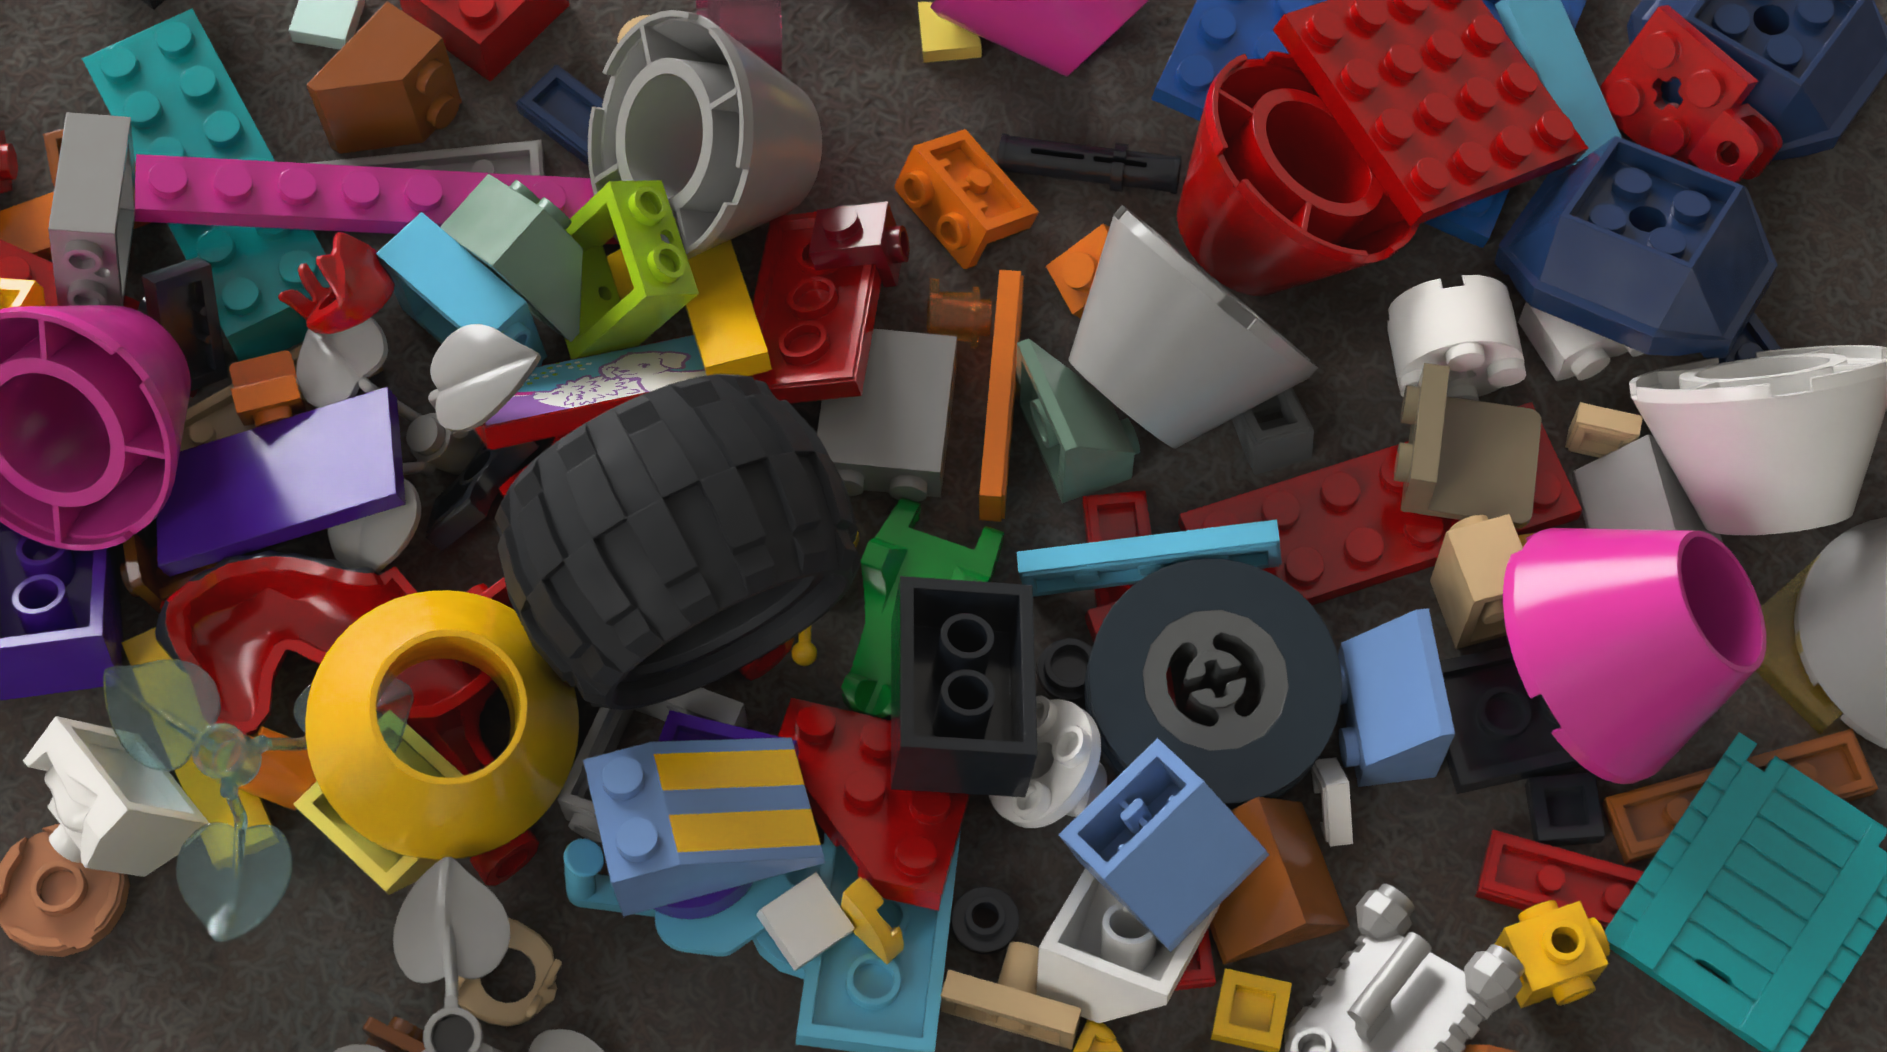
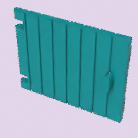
[1604,732,1887,1052]

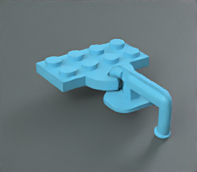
[564,831,961,1052]

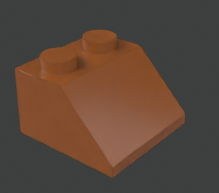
[306,1,462,154]

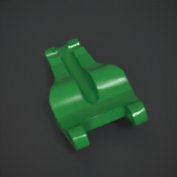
[841,497,1004,720]

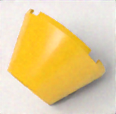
[305,590,579,860]

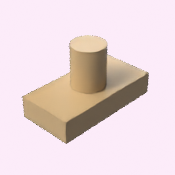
[941,942,1081,1050]

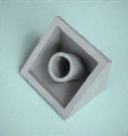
[1572,434,1723,543]

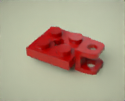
[1600,5,1783,183]

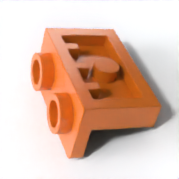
[895,129,1039,269]

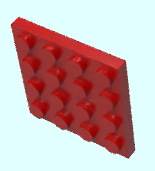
[1273,0,1589,227]

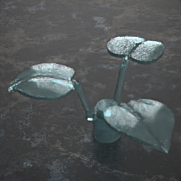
[104,659,414,942]

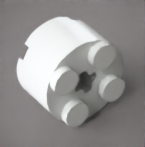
[1387,275,1526,401]

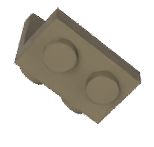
[1394,363,1542,528]

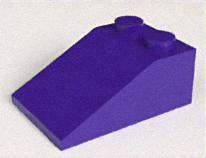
[0,522,123,701]

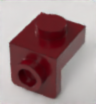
[809,201,910,288]

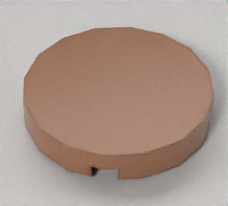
[0,823,130,957]

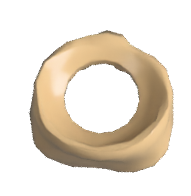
[458,917,562,1027]

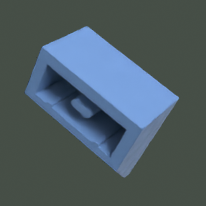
[1058,738,1269,952]

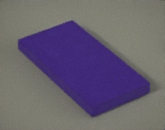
[156,387,406,577]

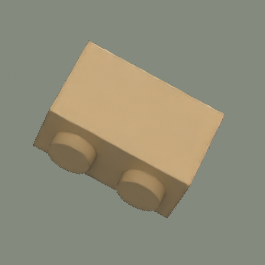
[1430,514,1523,649]

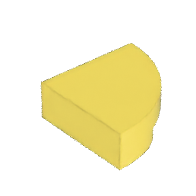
[918,2,982,63]

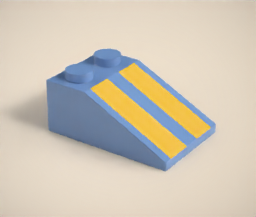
[583,737,825,917]

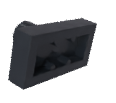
[138,257,228,391]

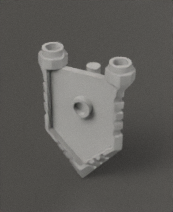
[1284,884,1525,1052]

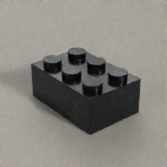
[891,576,1038,797]

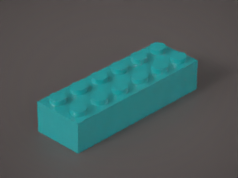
[82,9,330,361]

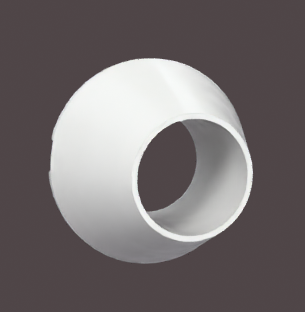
[1629,345,1887,535]

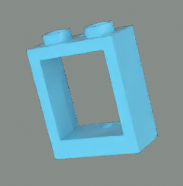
[376,212,547,367]

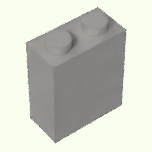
[817,329,957,502]

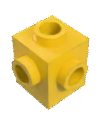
[1495,900,1610,1008]

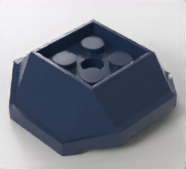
[1627,0,1887,166]
[1495,136,1777,358]

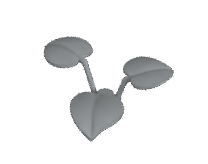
[296,317,541,574]
[333,857,604,1052]

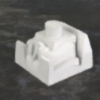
[23,716,211,877]

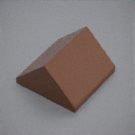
[1209,797,1349,965]

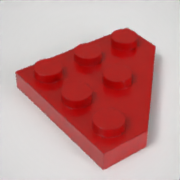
[778,698,970,911]

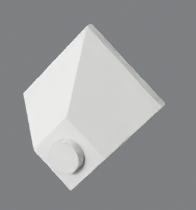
[1037,868,1219,1023]

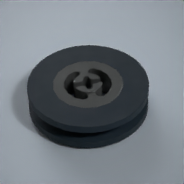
[1084,559,1342,811]

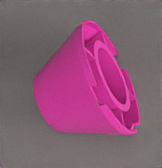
[930,0,1149,77]
[0,305,191,551]
[1503,528,1767,784]

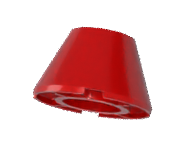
[1177,51,1419,296]

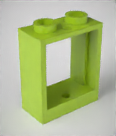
[565,180,699,360]

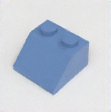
[1338,608,1455,787]

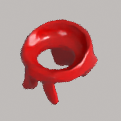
[278,232,395,334]

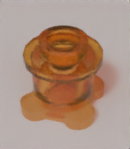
[926,278,992,348]

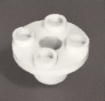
[989,696,1107,828]

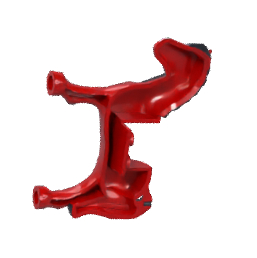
[155,434,794,886]

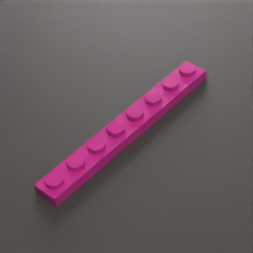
[135,154,620,245]

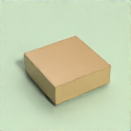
[1565,402,1643,458]

